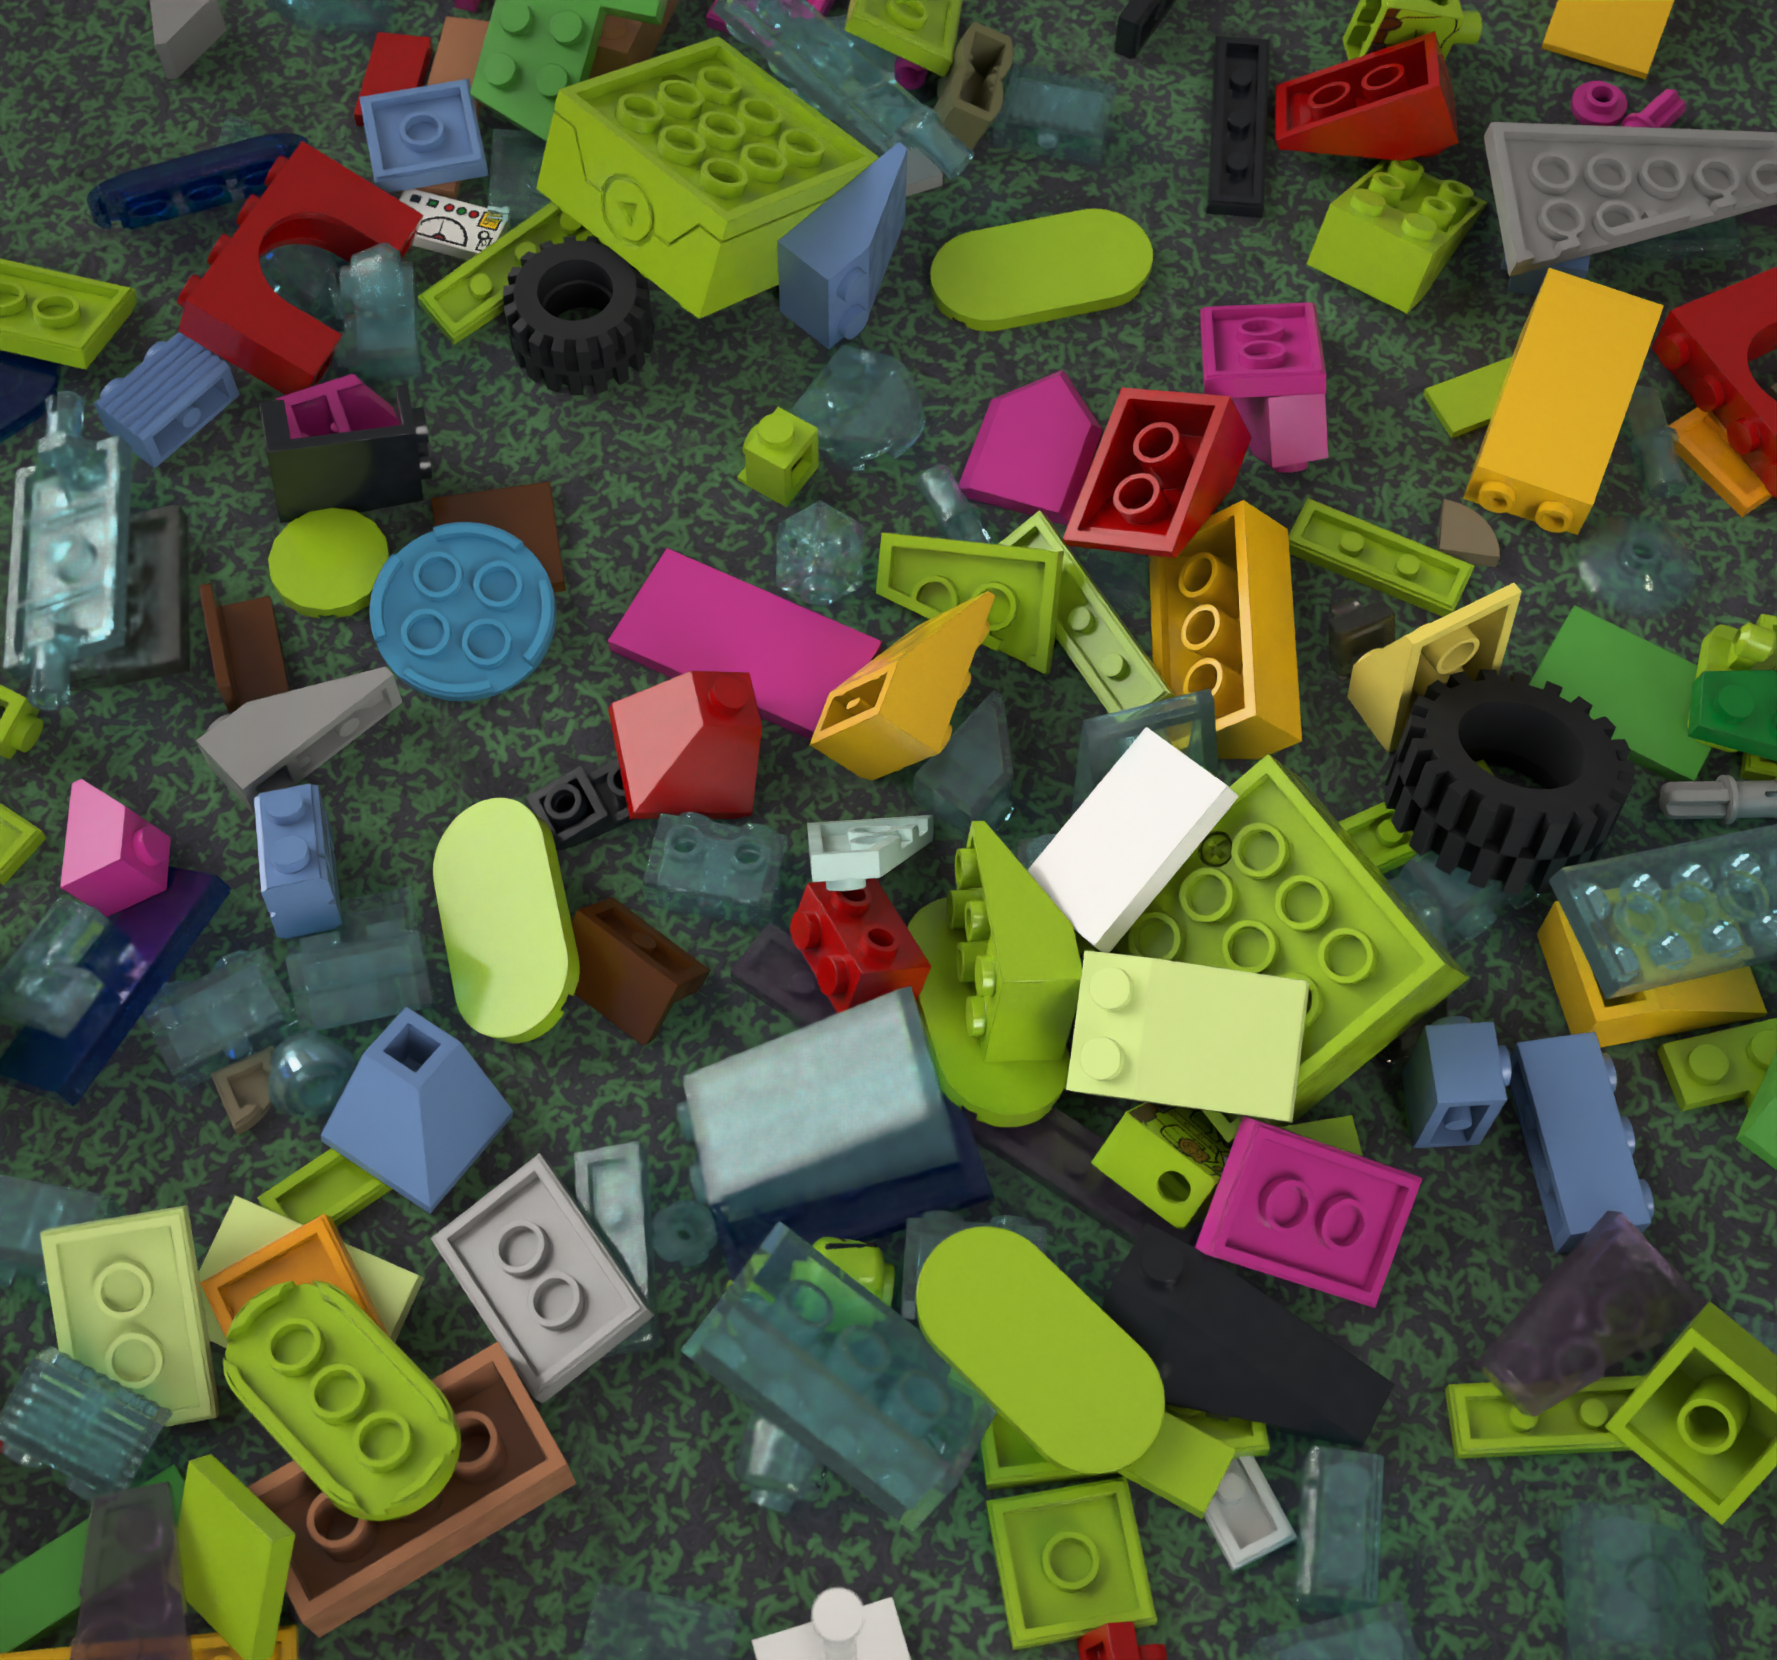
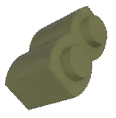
[926,22,1013,160]

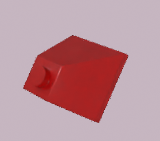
[608,671,762,819]

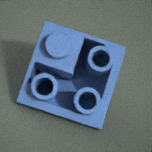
[321,1007,513,1214]

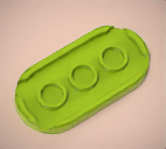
[930,209,1153,331]
[433,798,580,1044]
[907,897,1070,1127]
[915,1226,1165,1475]
[223,1280,461,1521]

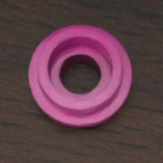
[1570,81,1627,126]

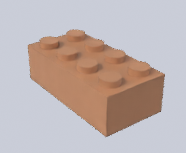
[247,1341,576,1638]

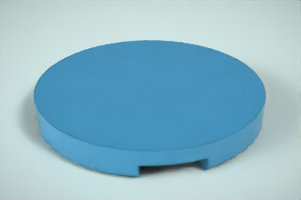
[370,522,557,701]

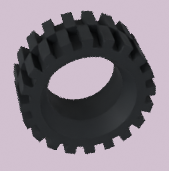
[1384,669,1635,895]

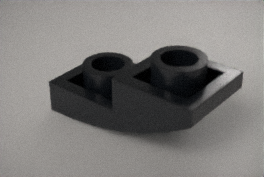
[527,757,635,851]

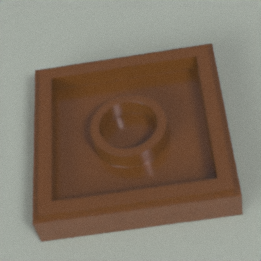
[431,481,566,593]

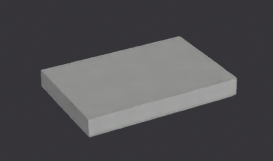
[430,1153,655,1404]

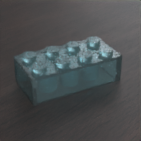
[680,1221,997,1533]

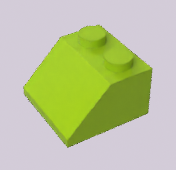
[1605,1301,1777,1525]

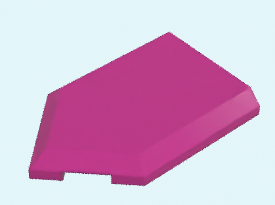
[956,369,1103,526]

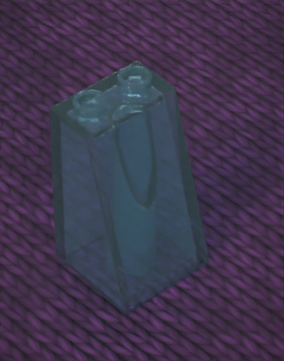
[677,986,959,1224]

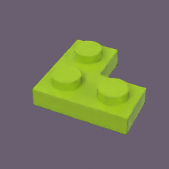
[1657,1018,1777,1112]

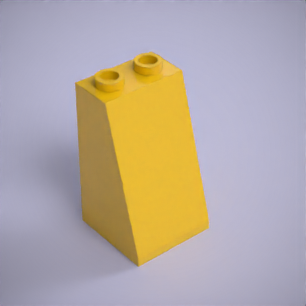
[1463,268,1664,535]

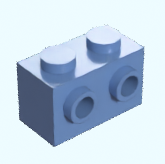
[1402,1016,1511,1148]

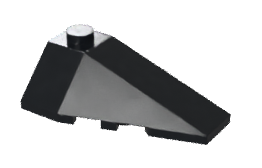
[1101,1223,1394,1448]

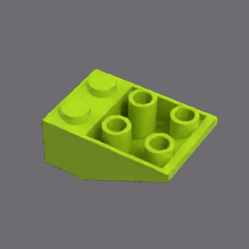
[1307,159,1487,313]
[946,821,1082,1062]

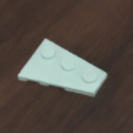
[807,815,934,891]

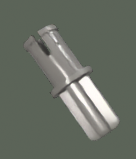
[1658,775,1777,825]

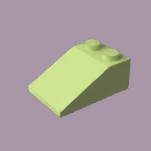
[1066,950,1310,1122]

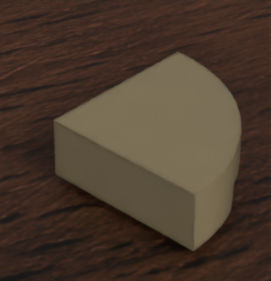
[1437,499,1500,567]
[210,1045,281,1135]

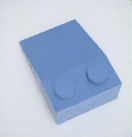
[777,142,907,349]

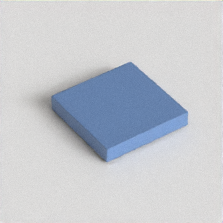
[359,79,489,193]

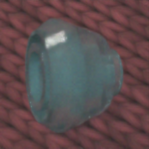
[340,242,405,324]
[268,1031,357,1118]

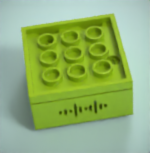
[536,36,880,319]
[1074,754,1469,1144]

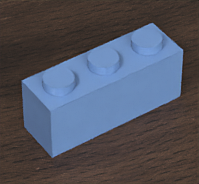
[1509,1031,1654,1254]

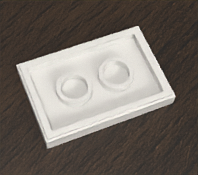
[1027,727,1239,953]

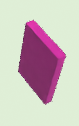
[1200,302,1326,398]
[1195,1115,1423,1308]

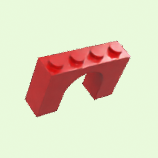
[177,141,424,395]
[1651,266,1777,499]

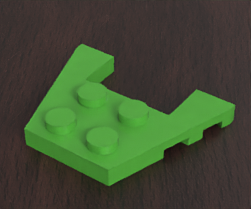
[470,0,668,143]

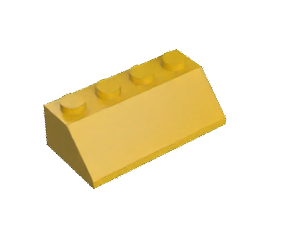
[1149,500,1302,759]

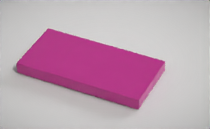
[608,548,882,740]

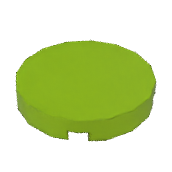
[268,508,390,618]

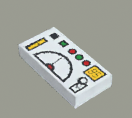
[399,189,511,260]

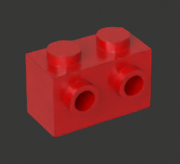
[790,878,932,1022]

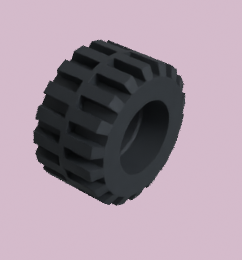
[503,236,654,395]

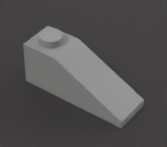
[196,666,402,816]

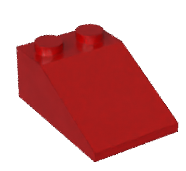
[1276,31,1459,161]
[1062,387,1252,558]

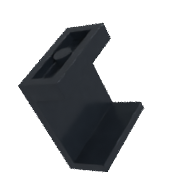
[259,384,432,523]

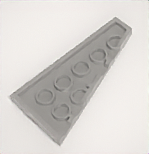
[1484,122,1777,277]

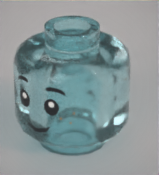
[733,1400,836,1513]

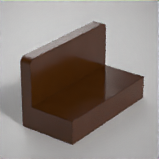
[199,583,291,714]
[571,897,711,1045]

